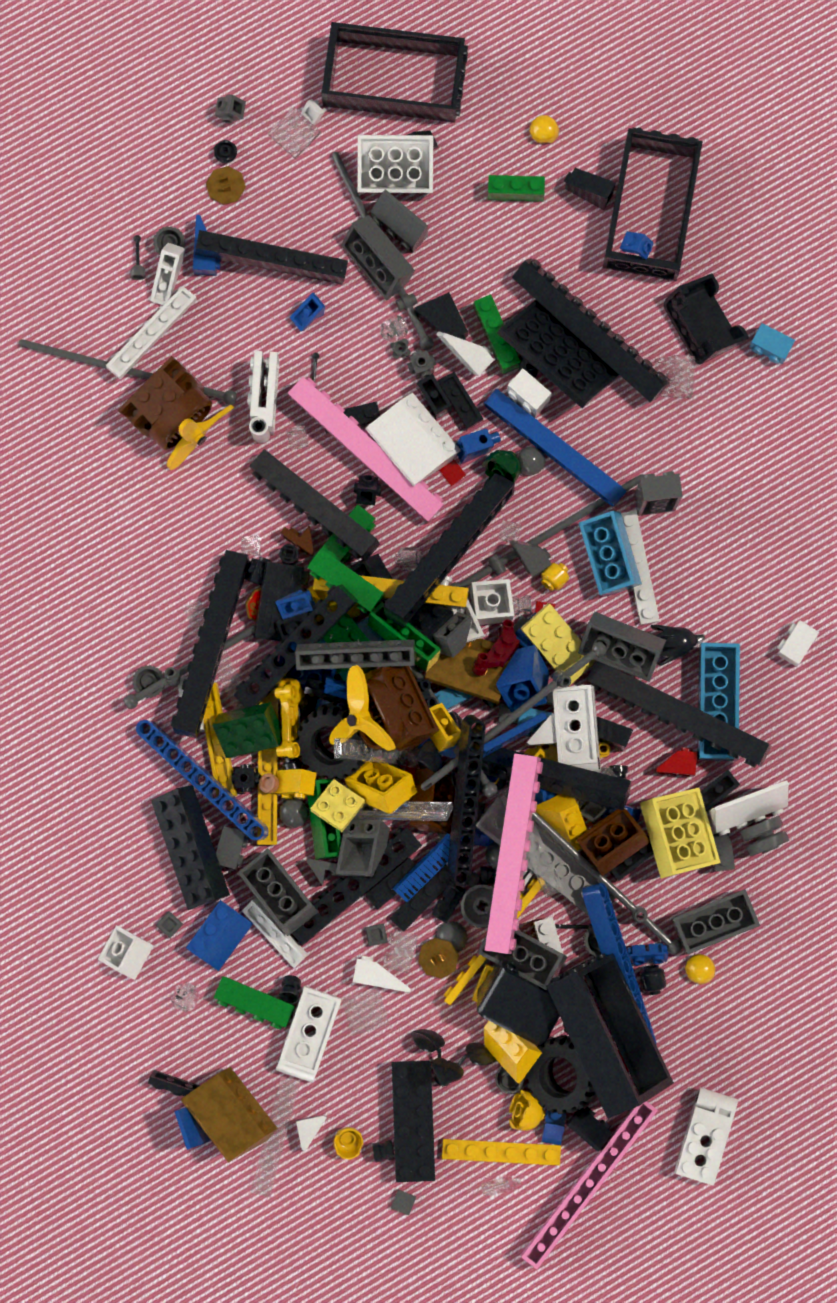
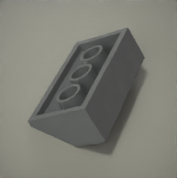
[341,215,415,301]
[578,611,666,682]

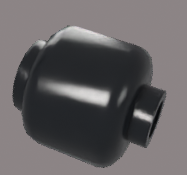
[640,965,666,995]

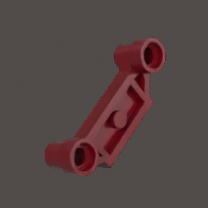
[472,619,520,676]

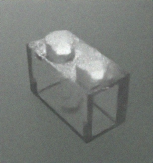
[383,930,418,974]

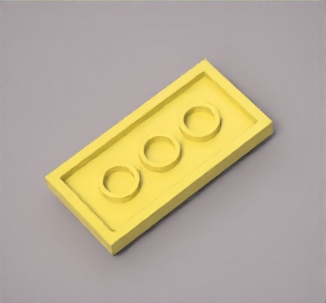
[520,603,596,686]

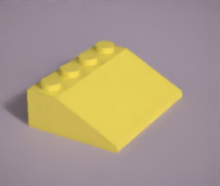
[640,788,721,879]

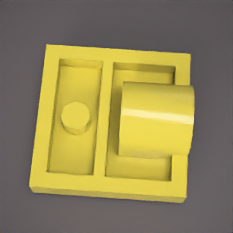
[310,779,365,832]

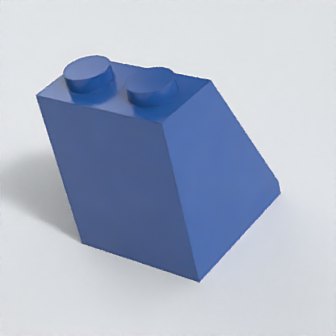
[496,645,549,712]

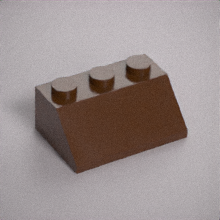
[409,768,455,834]
[576,808,650,876]

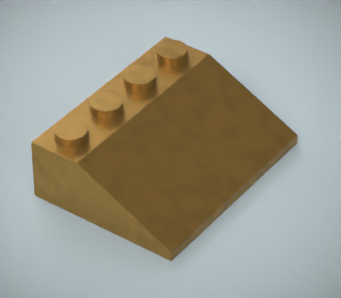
[425,638,516,704]
[181,1067,278,1163]

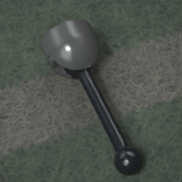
[130,235,146,280]

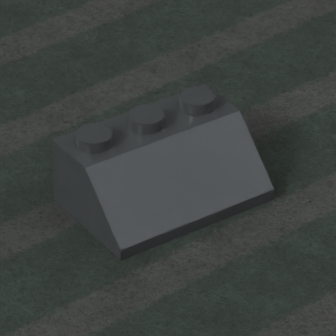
[371,189,428,252]

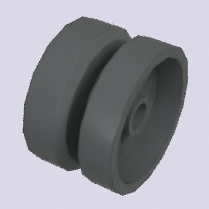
[740,816,790,857]
[460,885,494,928]

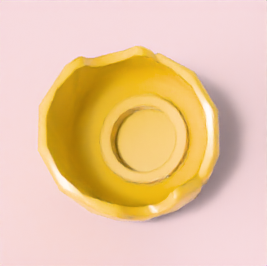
[529,115,560,144]
[685,954,716,985]
[333,1127,363,1160]

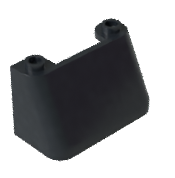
[664,273,749,365]
[477,958,560,1045]

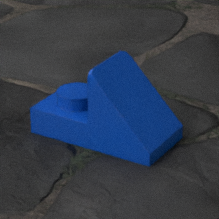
[289,292,325,332]
[275,590,315,619]
[541,1107,566,1145]

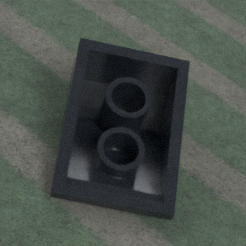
[408,604,453,645]

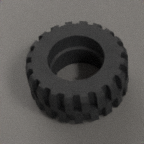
[296,702,372,780]
[525,1035,597,1114]

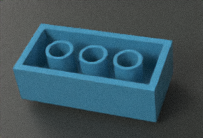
[579,510,642,596]

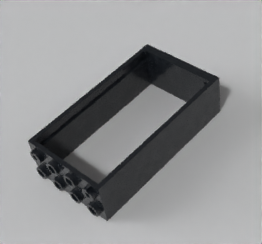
[321,22,468,122]
[603,127,703,281]
[546,953,674,1118]

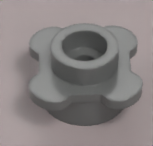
[390,339,411,359]

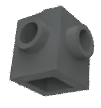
[215,94,246,123]
[407,350,436,380]

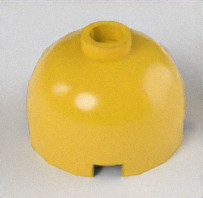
[509,1090,545,1131]

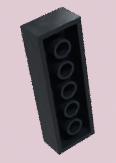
[151,785,230,910]
[392,1060,435,1182]

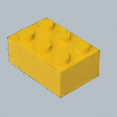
[345,758,417,814]

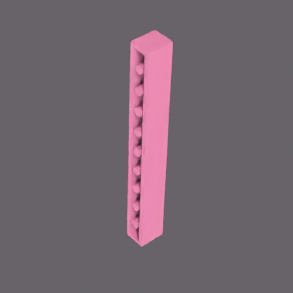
[288,377,444,523]
[485,754,543,954]
[520,1101,658,1269]

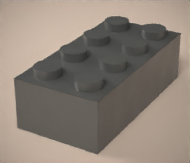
[635,471,683,516]
[237,849,318,936]
[671,889,760,955]
[477,930,567,991]

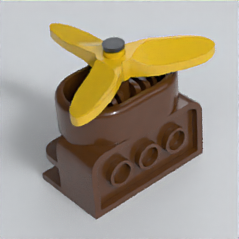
[118,356,234,470]
[329,665,439,751]

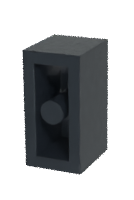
[416,373,452,420]

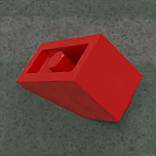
[655,748,697,777]

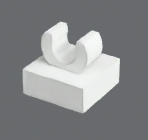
[301,99,326,126]

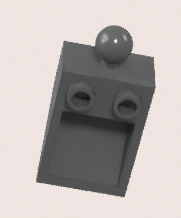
[336,807,390,877]

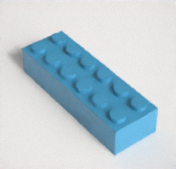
[698,643,740,761]

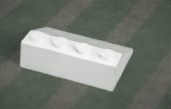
[358,135,433,193]
[365,392,460,487]
[706,780,788,836]

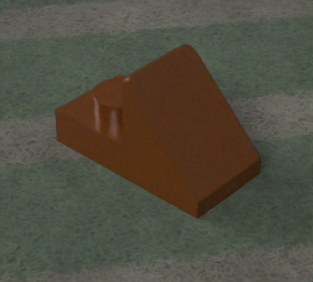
[280,526,314,557]

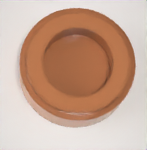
[259,773,279,794]

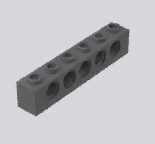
[295,640,416,670]

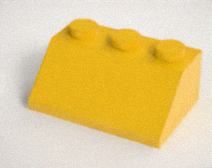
[536,794,587,851]
[484,1021,542,1084]

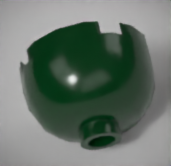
[482,450,521,483]

